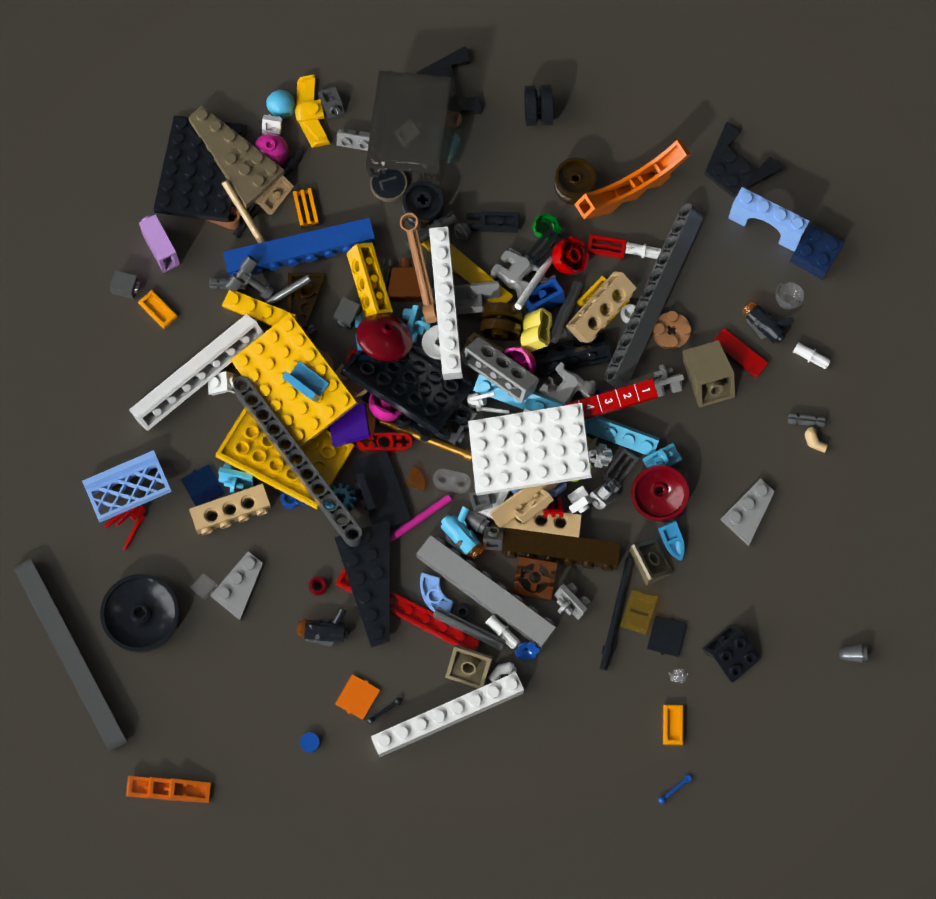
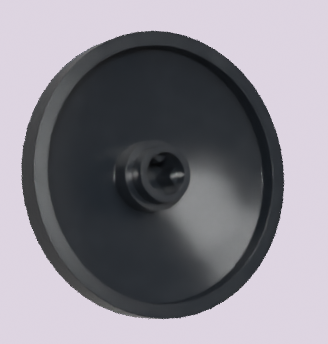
[100,574,180,653]

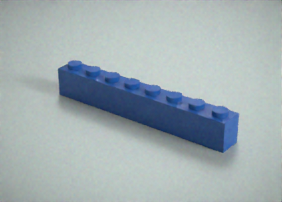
[223,218,375,278]

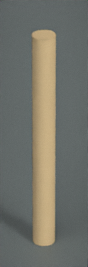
[221,180,266,244]

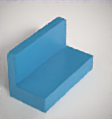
[282,362,329,402]

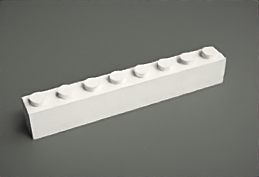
[429,227,463,380]
[129,314,264,431]
[371,672,524,757]

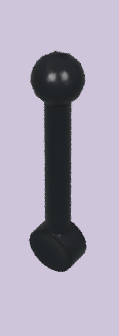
[367,697,402,724]

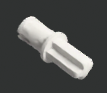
[625,242,662,259]
[793,342,831,369]
[485,614,520,649]

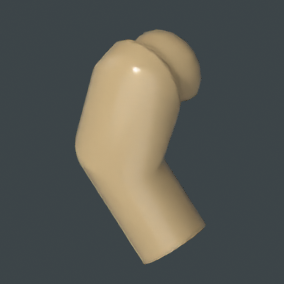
[805,427,828,453]

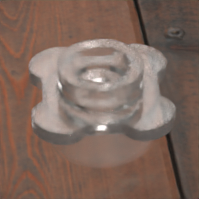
[669,669,689,683]

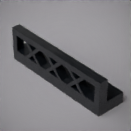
[531,333,612,378]

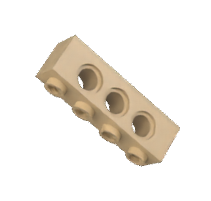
[566,272,636,343]
[189,484,271,535]
[502,508,582,537]

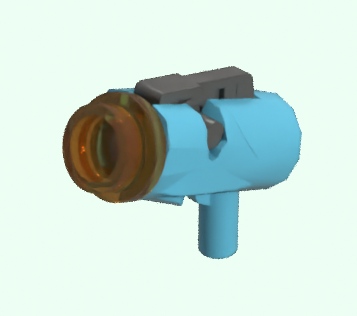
[441,506,485,560]

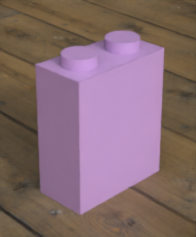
[139,214,180,273]

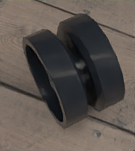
[524,85,554,126]
[402,181,443,229]

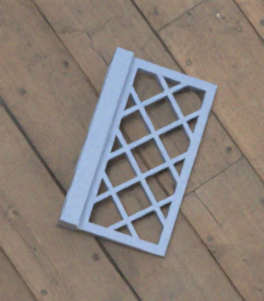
[82,450,172,522]

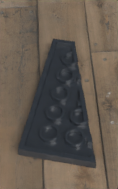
[334,519,390,648]

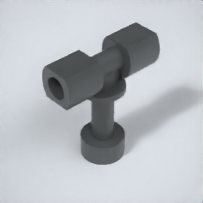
[225,255,275,300]

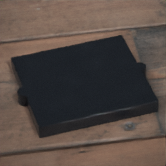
[647,616,686,657]

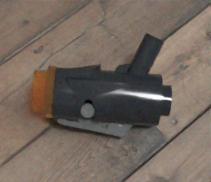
[742,301,794,344]
[297,608,349,646]

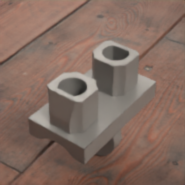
[653,364,684,397]
[589,478,622,509]
[554,582,591,620]

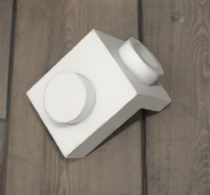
[208,371,237,396]
[568,486,593,514]

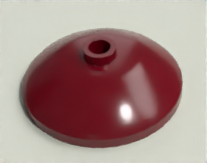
[356,314,413,361]
[631,465,689,521]

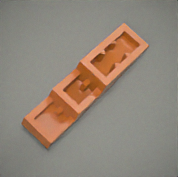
[126,776,211,803]

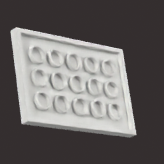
[468,403,592,496]

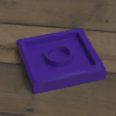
[330,402,371,448]

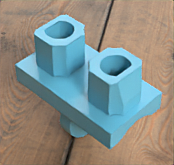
[402,305,430,344]
[643,443,682,467]
[218,462,254,494]

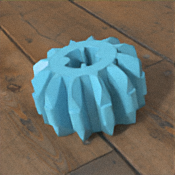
[326,483,357,512]

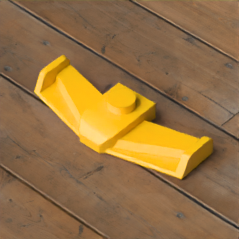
[294,75,330,148]

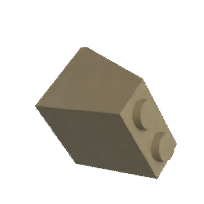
[683,340,735,408]

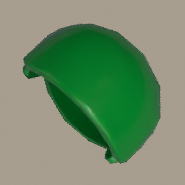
[532,213,562,241]

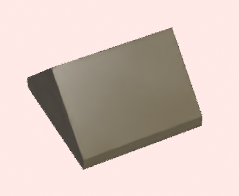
[629,539,674,586]
[445,645,492,689]

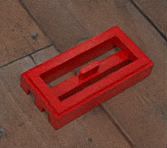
[587,234,627,260]
[542,494,564,518]

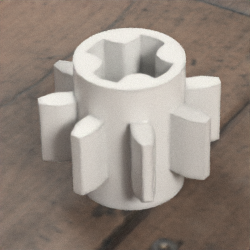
[589,443,613,468]

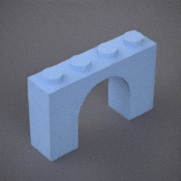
[728,187,809,252]

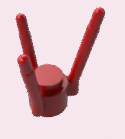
[104,505,146,550]

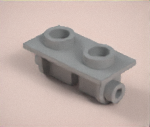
[337,128,376,152]

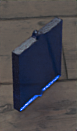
[181,464,225,506]

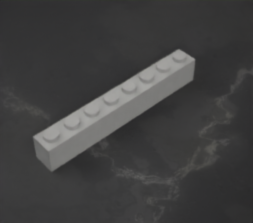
[416,535,556,649]

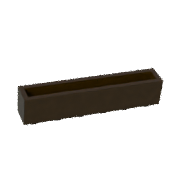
[502,528,621,571]

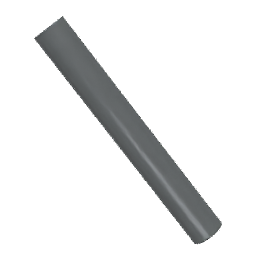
[263,274,312,305]

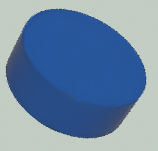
[280,492,298,509]
[300,732,320,753]

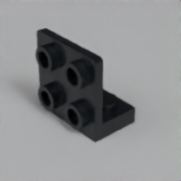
[702,624,761,683]

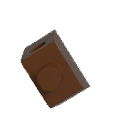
[388,258,423,302]

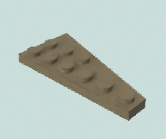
[189,105,284,209]

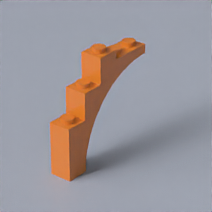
[574,139,691,219]

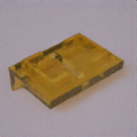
[620,590,658,635]

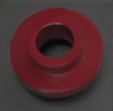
[308,576,328,596]

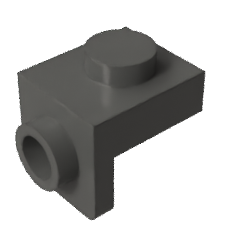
[483,526,504,551]

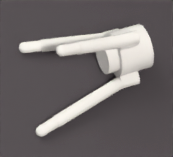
[467,392,510,414]

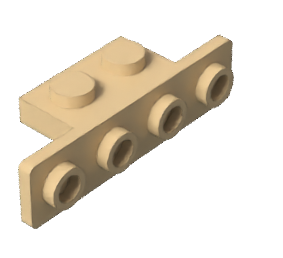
[490,483,559,528]

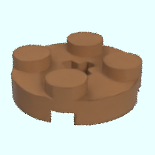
[653,311,691,350]

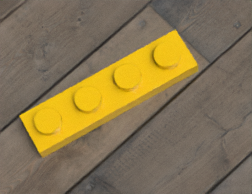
[222,290,298,327]

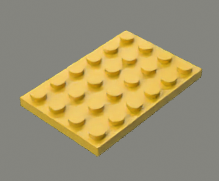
[231,313,358,448]
[216,399,354,510]

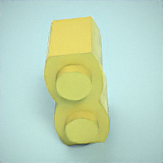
[520,308,552,352]

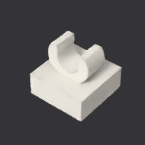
[262,114,282,135]

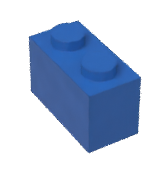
[524,277,565,313]

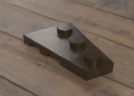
[287,273,326,329]

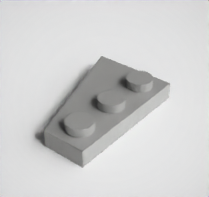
[721,478,775,546]
[210,551,263,621]

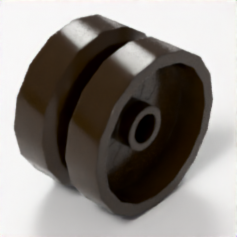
[554,157,596,205]
[479,302,524,341]

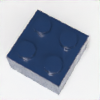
[790,224,844,280]

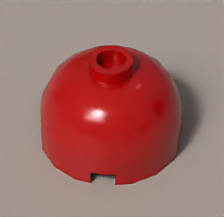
[551,236,589,275]

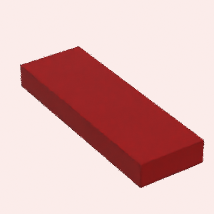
[713,328,768,378]

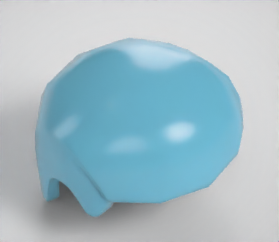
[266,89,296,119]

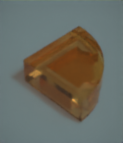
[406,466,425,491]

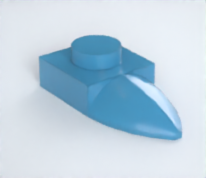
[657,520,685,561]

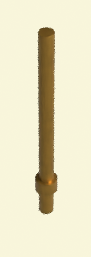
[379,420,472,462]

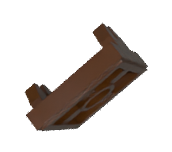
[513,555,558,600]

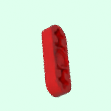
[356,433,412,452]

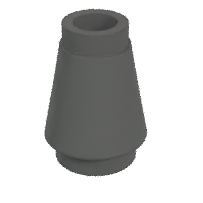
[465,510,491,534]
[839,644,868,663]

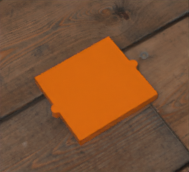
[335,674,380,720]

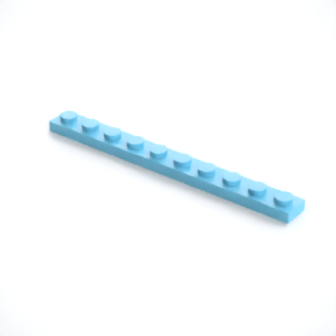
[473,374,660,455]

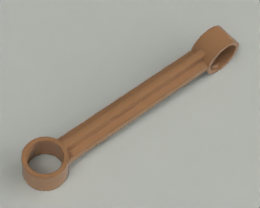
[400,213,438,324]

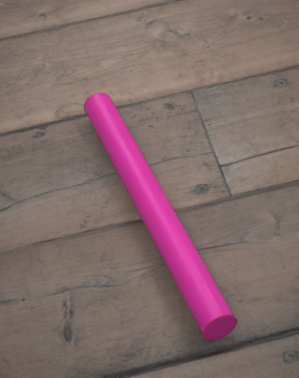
[390,494,452,543]

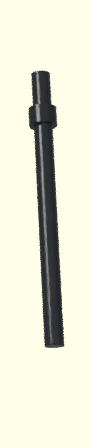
[232,148,305,238]
[600,557,634,671]

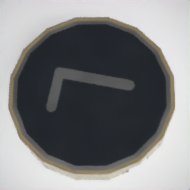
[370,165,407,202]

